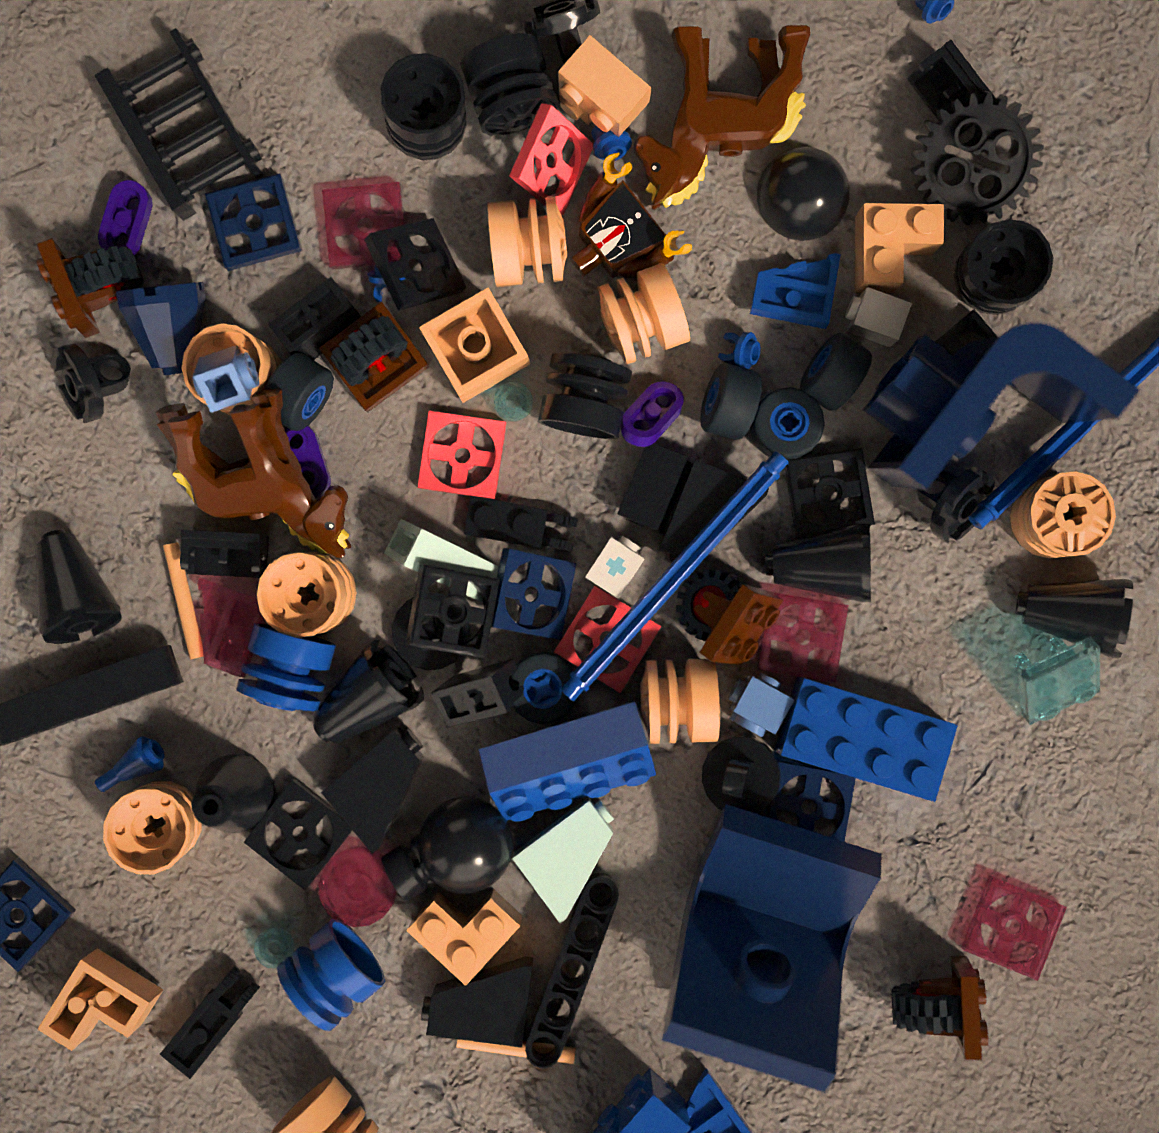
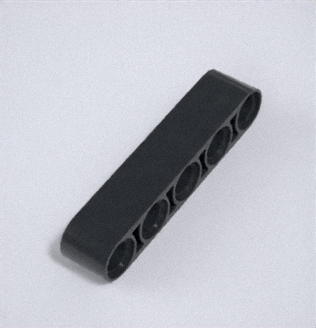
[0,645,184,746]
[525,872,619,1069]

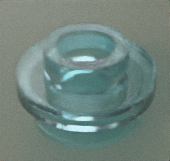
[494,382,533,422]
[254,928,295,969]

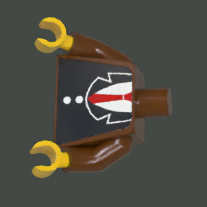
[570,152,692,279]

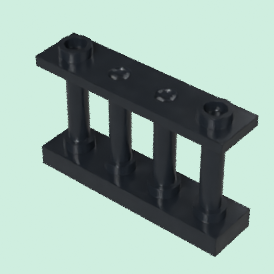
[94,28,263,221]

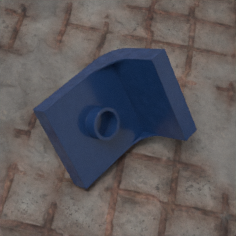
[863,322,1140,490]
[661,804,882,1093]

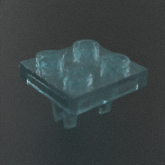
[1014,636,1100,725]

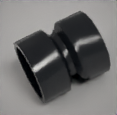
[381,834,433,901]

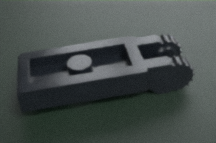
[464,496,578,551]
[159,966,260,1079]

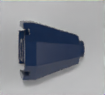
[116,282,206,375]

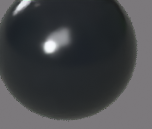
[757,147,850,241]
[418,796,513,894]

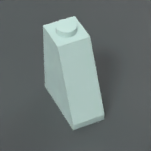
[384,519,499,603]
[512,797,614,923]

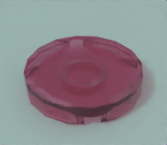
[318,846,397,927]

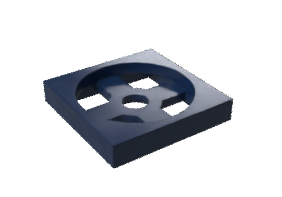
[205,173,303,271]
[491,548,577,640]
[767,761,856,842]
[0,858,76,972]

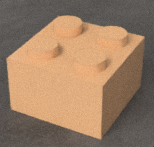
[419,287,530,403]

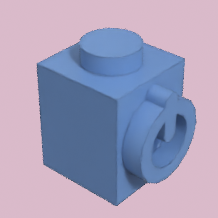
[192,345,259,413]
[728,673,794,738]

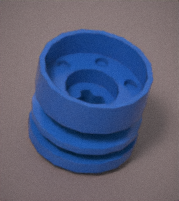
[236,623,336,711]
[277,918,385,1031]

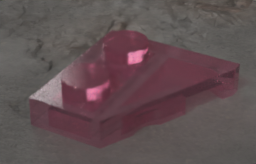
[198,578,266,677]

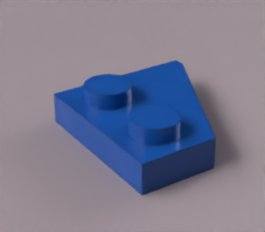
[749,253,841,329]
[686,1069,752,1133]

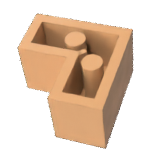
[558,35,651,137]
[855,203,944,293]
[407,889,522,986]
[38,948,163,1051]

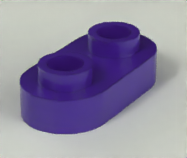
[98,180,153,256]
[621,381,684,447]
[284,426,331,499]

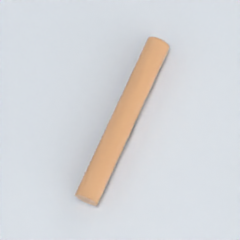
[163,542,205,660]
[457,1039,576,1064]

